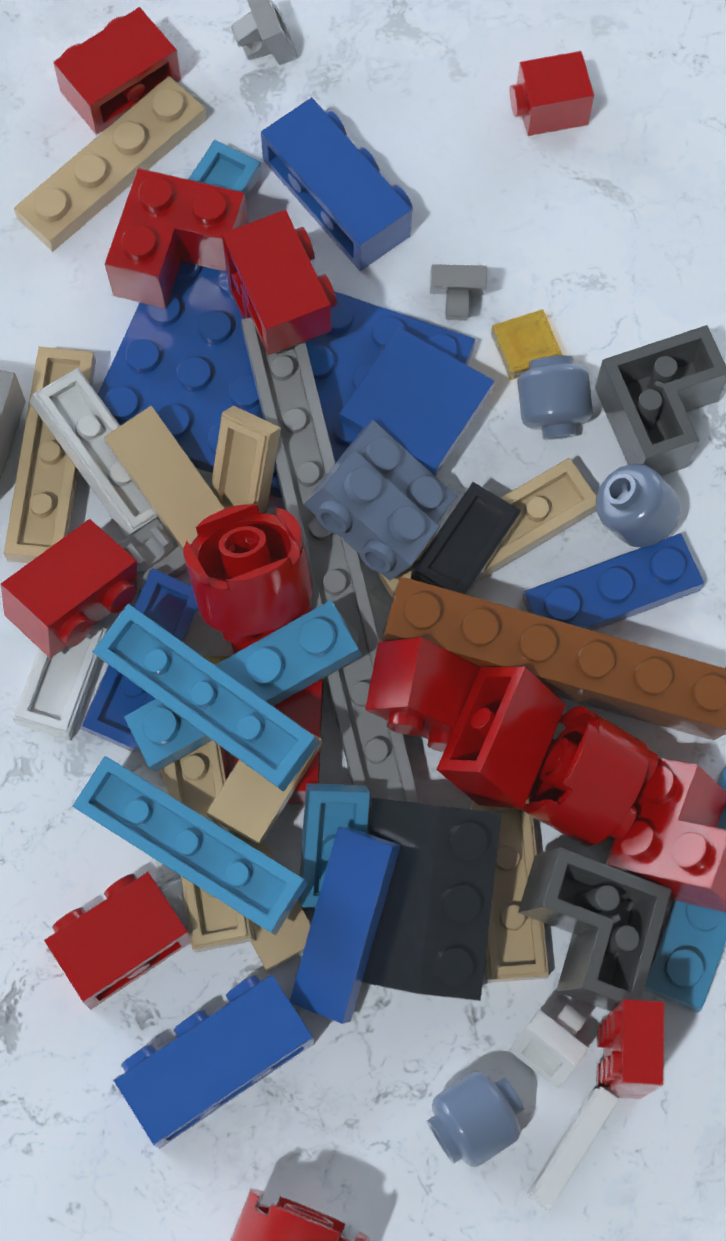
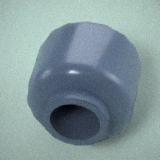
[517,355,593,440]
[596,463,680,548]
[427,1071,524,1167]

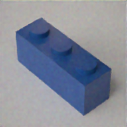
[260,97,413,271]
[113,975,314,1149]

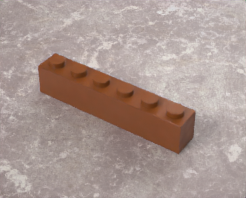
[380,576,726,741]

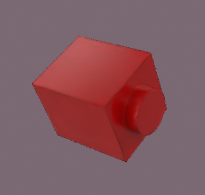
[509,51,594,136]

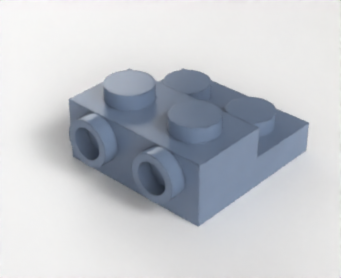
[303,420,457,581]

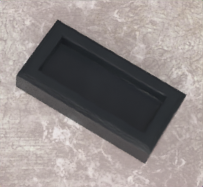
[411,482,521,595]

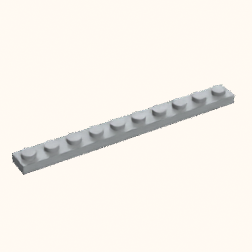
[241,318,420,834]

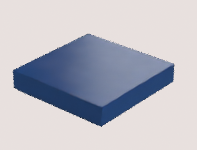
[339,327,495,476]

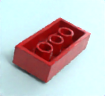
[596,999,664,1099]

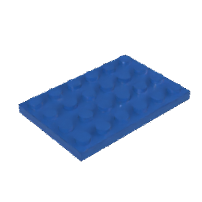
[98,261,475,498]

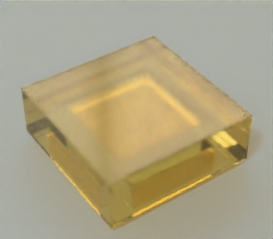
[491,309,562,380]

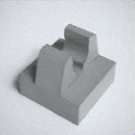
[231,0,298,65]

